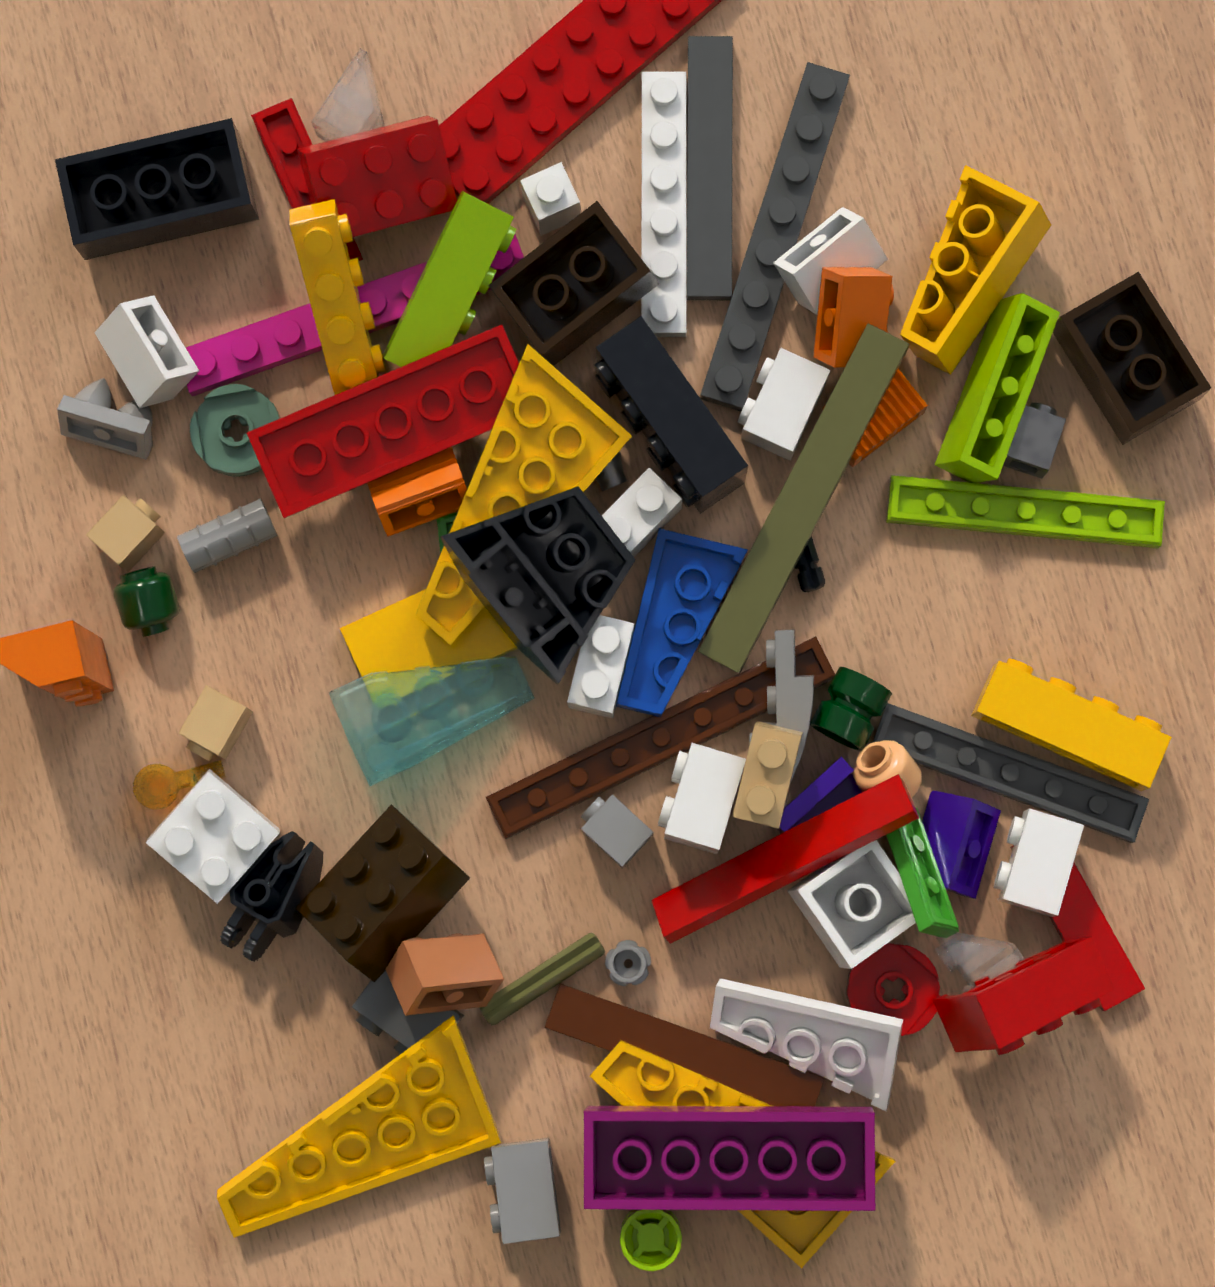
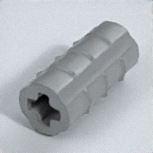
[177,498,278,573]

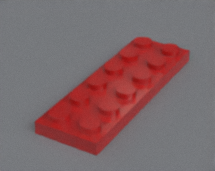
[246,324,519,519]

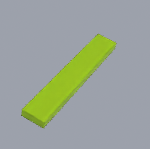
[886,475,1165,548]

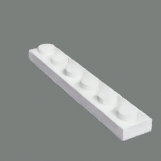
[641,72,687,337]

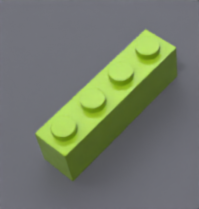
[383,191,517,367]
[934,293,1060,483]

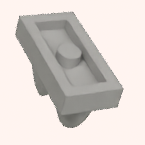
[57,378,153,460]

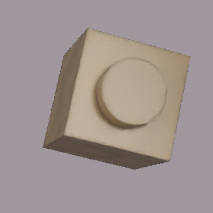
[86,495,165,572]
[179,685,253,761]

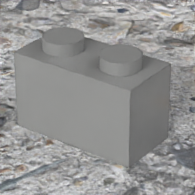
[484,1138,561,1244]

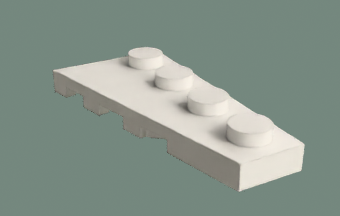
[710,978,904,1111]

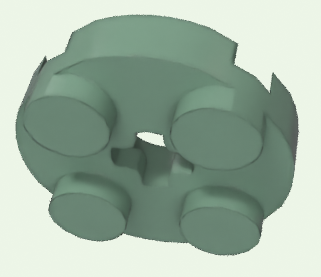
[190,384,281,477]

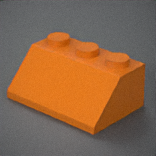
[0,620,114,707]

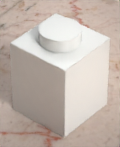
[520,162,581,236]

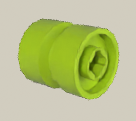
[620,1210,682,1271]

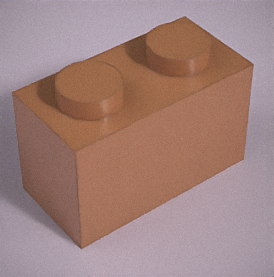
[385,933,504,1016]

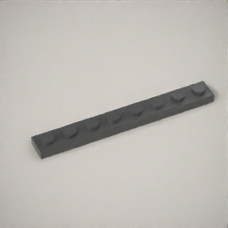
[700,62,850,411]

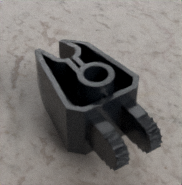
[220,831,324,962]

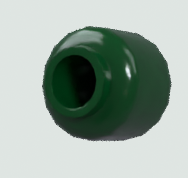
[113,566,180,637]

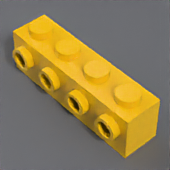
[289,199,386,395]
[971,658,1172,791]

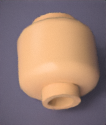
[853,740,922,799]

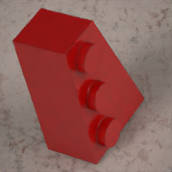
[933,936,1115,1055]

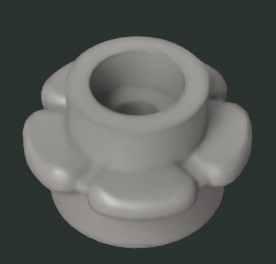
[605,940,651,986]

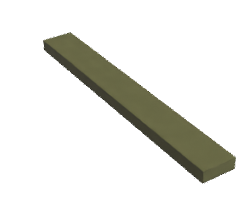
[698,323,910,673]

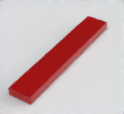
[651,774,919,944]

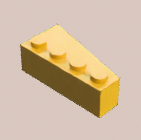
[900,165,1051,375]

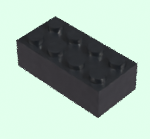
[55,118,259,260]
[594,316,748,514]

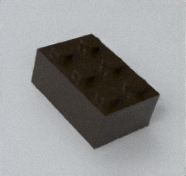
[488,201,660,366]
[1053,271,1211,445]
[296,804,470,982]

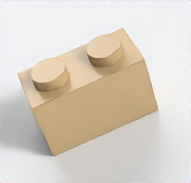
[732,721,803,829]

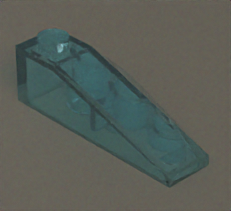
[329,656,535,786]

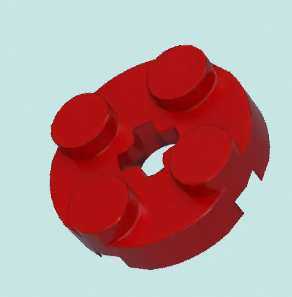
[845,943,940,1036]

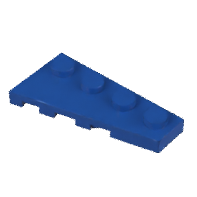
[616,528,748,717]

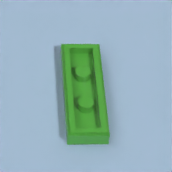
[887,807,959,939]

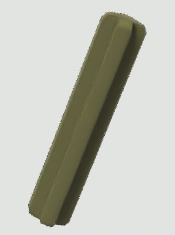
[479,933,605,1025]

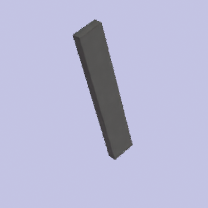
[687,36,733,301]
[872,703,1149,843]

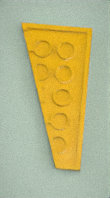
[416,344,632,645]
[217,1015,501,1238]
[589,1040,896,1269]

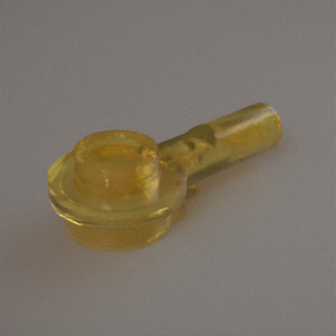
[133,760,226,810]

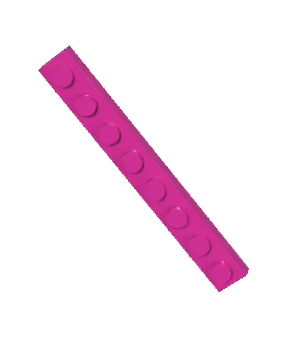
[186,234,524,397]

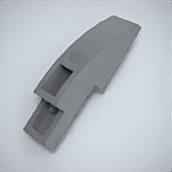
[749,629,814,781]

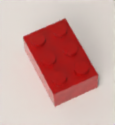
[297,115,457,237]

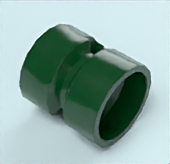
[810,666,892,752]

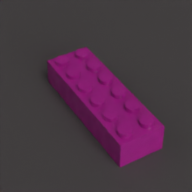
[584,1106,876,1211]

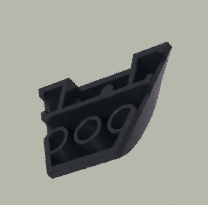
[440,486,636,684]

